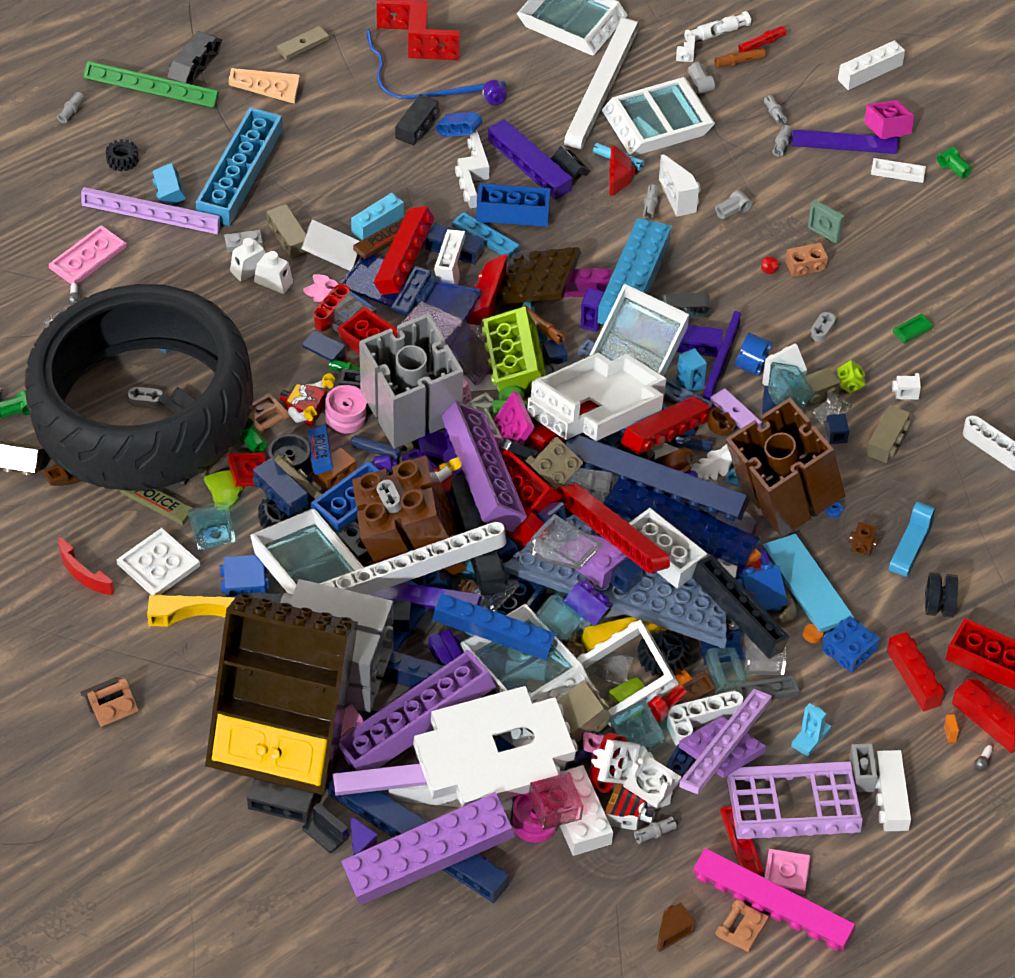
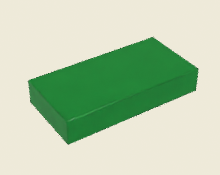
[893,314,933,344]

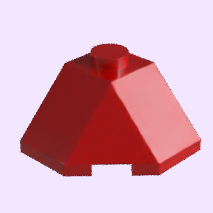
[609,145,635,196]

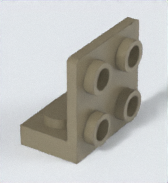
[526,437,583,490]

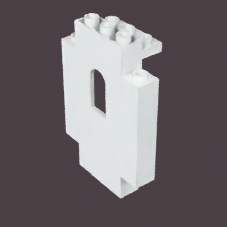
[527,353,666,441]
[413,686,577,807]

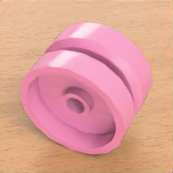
[325,385,367,434]

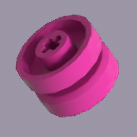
[512,789,559,843]

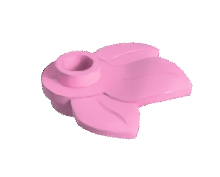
[303,274,338,302]

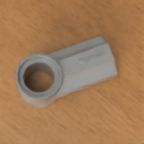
[688,62,715,94]
[715,190,753,219]

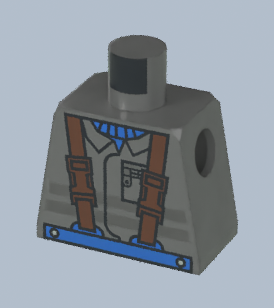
[332,291,377,333]

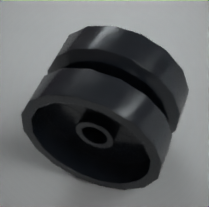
[269,434,311,478]
[925,572,958,618]

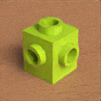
[837,360,866,394]

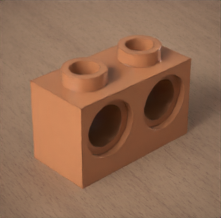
[785,242,828,277]

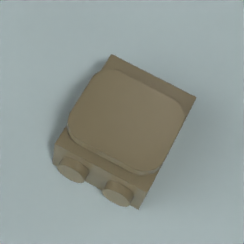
[557,680,612,744]

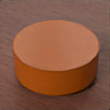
[803,624,824,643]

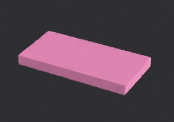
[49,225,127,284]

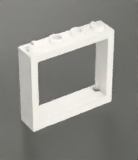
[577,620,679,726]

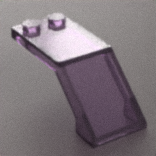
[401,301,491,386]

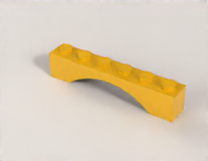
[147,595,235,627]
[581,616,686,652]

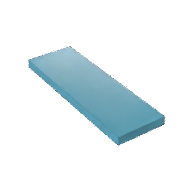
[762,534,854,632]

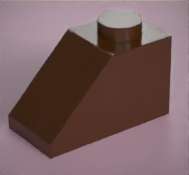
[657,903,696,952]

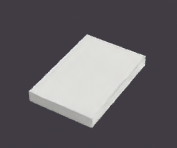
[301,220,360,271]

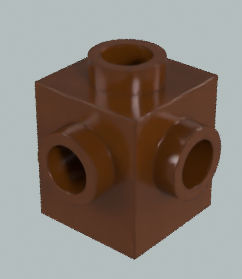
[849,522,878,556]

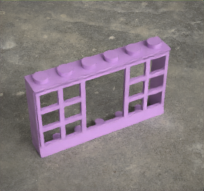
[727,761,863,839]

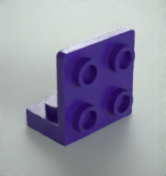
[418,428,453,459]

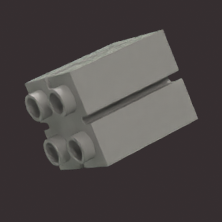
[359,313,463,449]
[281,579,393,712]

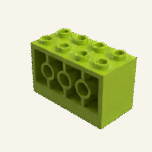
[482,307,546,394]

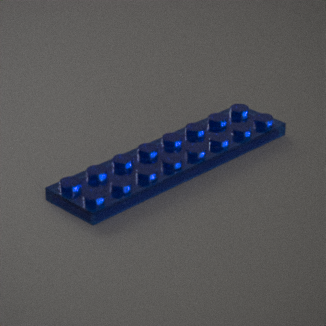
[603,478,761,569]

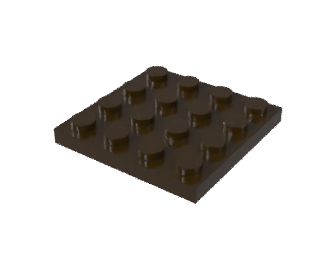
[495,247,581,305]

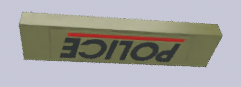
[120,489,194,525]

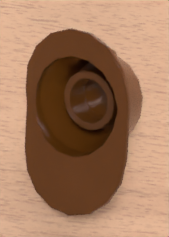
[654,448,694,473]

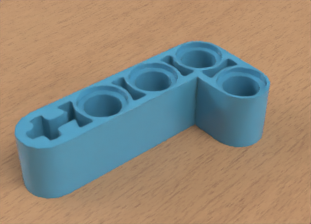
[888,501,936,577]

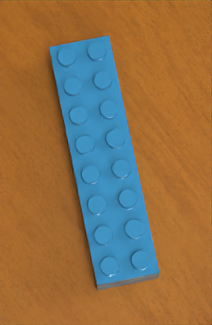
[195,107,283,226]
[598,218,672,330]

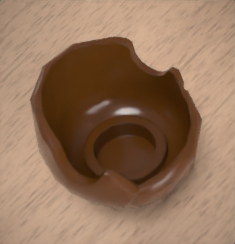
[707,407,736,436]

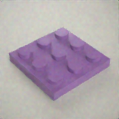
[679,716,766,778]

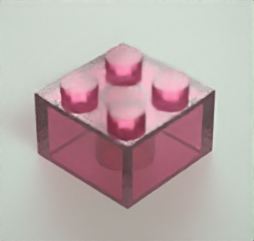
[529,772,584,830]

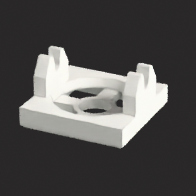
[591,740,640,784]
[623,756,681,808]

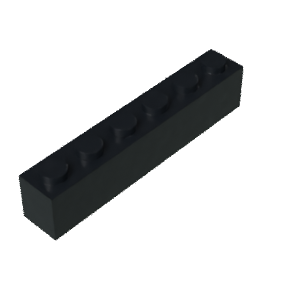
[692,555,790,659]

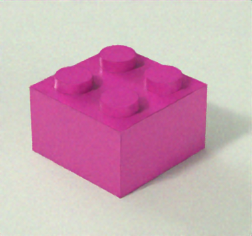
[864,100,914,139]

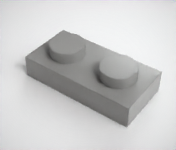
[224,230,263,252]

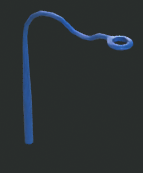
[366,29,506,99]

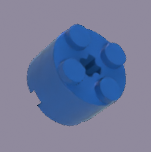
[734,333,773,376]

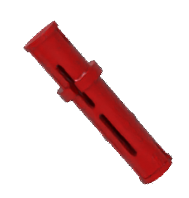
[738,26,786,53]

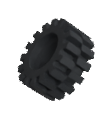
[106,139,138,172]

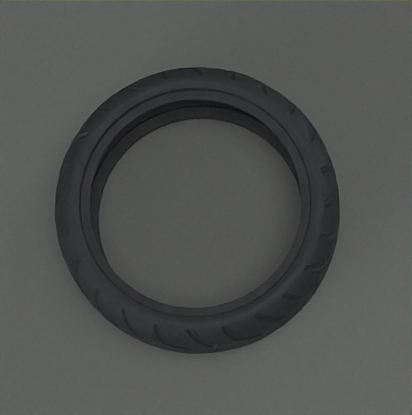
[25,284,253,491]

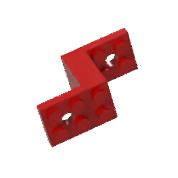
[377,0,460,61]

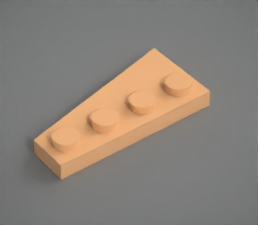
[229,68,300,104]

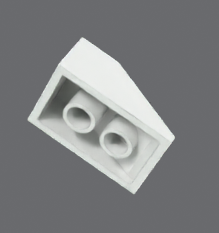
[659,155,701,217]

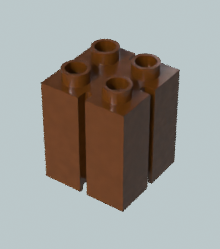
[726,397,846,538]
[352,455,467,585]

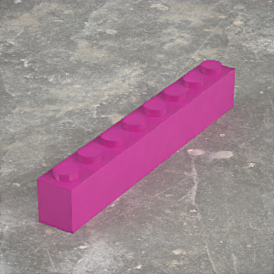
[693,848,856,951]

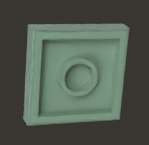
[808,200,844,244]

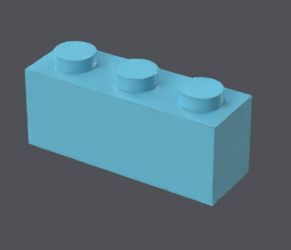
[351,193,404,240]

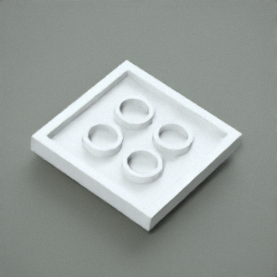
[117,528,200,595]

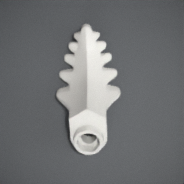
[691,444,732,480]

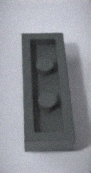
[736,675,800,702]

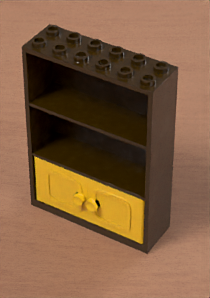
[205,593,358,795]

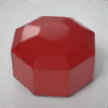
[761,256,778,274]

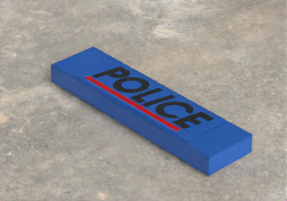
[307,425,333,474]

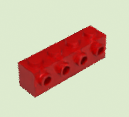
[887,631,945,712]

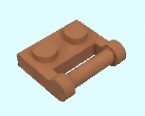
[249,393,290,435]
[87,678,139,727]
[715,899,769,952]

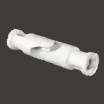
[684,11,751,42]

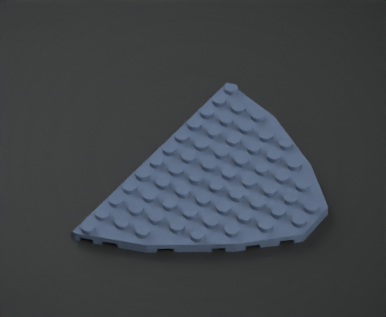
[503,489,726,649]

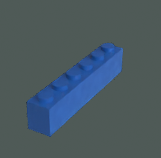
[432,593,555,661]

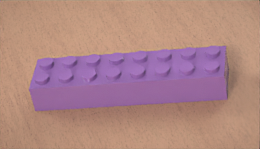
[442,401,527,532]
[339,650,496,771]
[341,792,515,905]

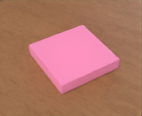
[765,849,810,895]

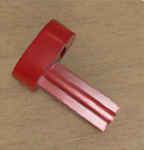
[648,685,687,722]

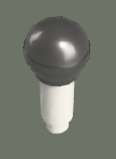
[68,283,81,305]
[974,745,993,771]

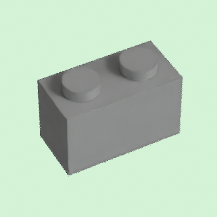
[849,744,877,792]

